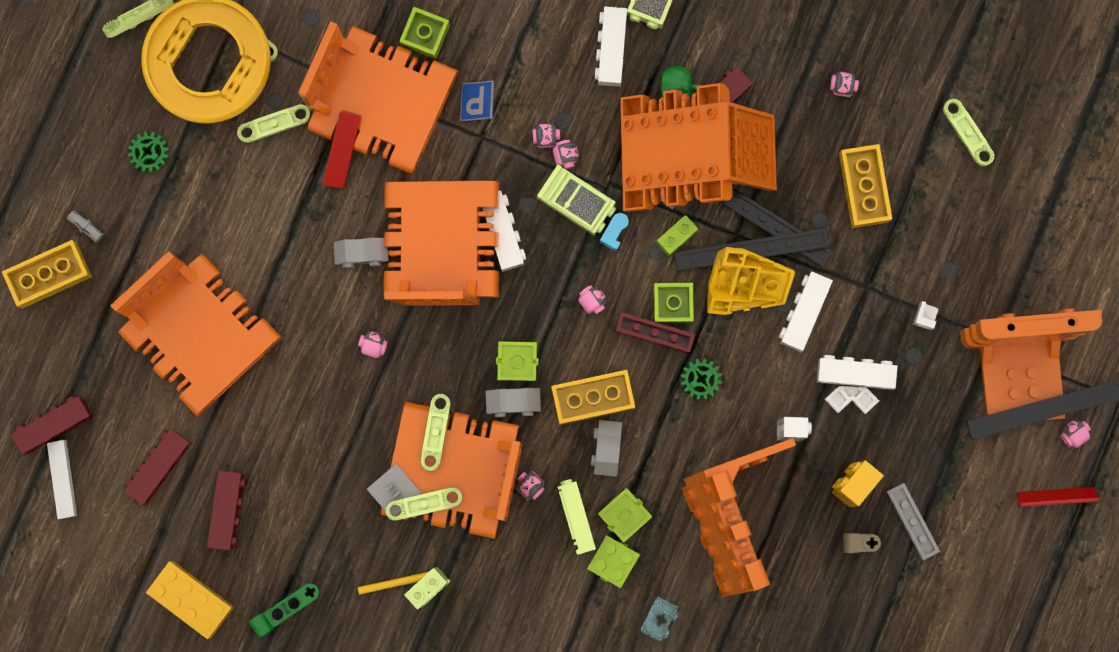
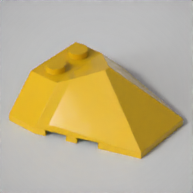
[707,247,795,315]

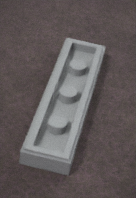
[886,483,940,561]

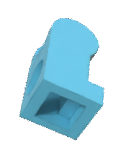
[600,213,629,252]

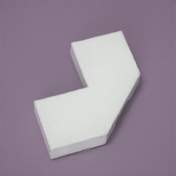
[824,386,879,414]

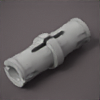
[67,210,104,243]

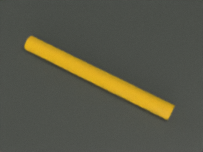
[358,572,428,595]

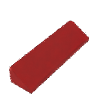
[323,110,361,188]
[1016,487,1099,507]

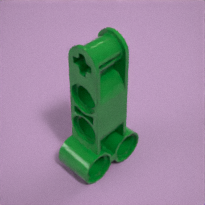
[248,584,319,639]

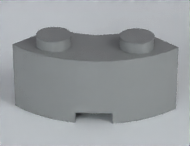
[334,238,388,268]
[486,388,541,417]
[591,420,622,477]

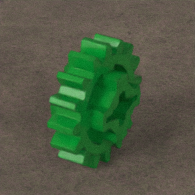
[128,132,170,174]
[680,358,722,400]

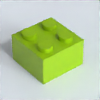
[399,7,450,60]
[654,283,694,324]

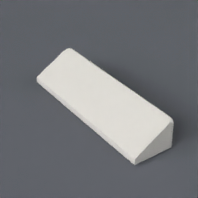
[47,440,77,519]

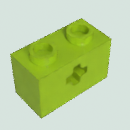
[656,215,698,257]

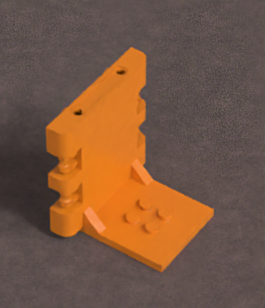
[298,21,459,176]
[620,83,777,212]
[384,181,499,306]
[110,251,282,417]
[960,308,1102,421]
[381,402,523,539]
[682,438,796,597]

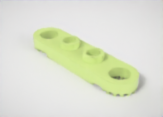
[102,0,173,38]
[943,99,994,166]
[237,104,311,143]
[421,394,451,471]
[386,488,462,521]

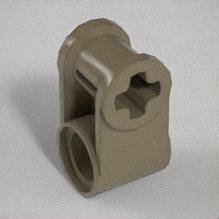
[843,533,881,553]

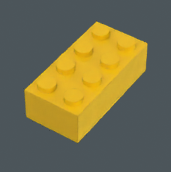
[839,144,892,228]
[2,240,92,309]
[551,370,635,425]
[832,460,884,507]
[146,561,234,639]

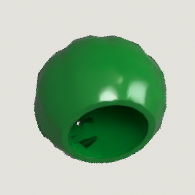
[661,65,702,99]

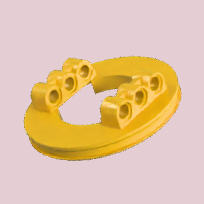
[141,0,271,123]

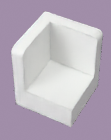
[913,301,938,330]

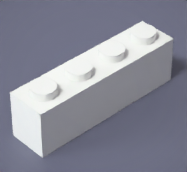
[595,7,627,87]
[483,191,526,272]
[779,271,833,352]
[817,355,897,390]
[777,417,812,441]

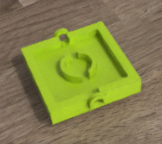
[496,342,538,381]
[598,488,652,543]
[587,535,640,588]

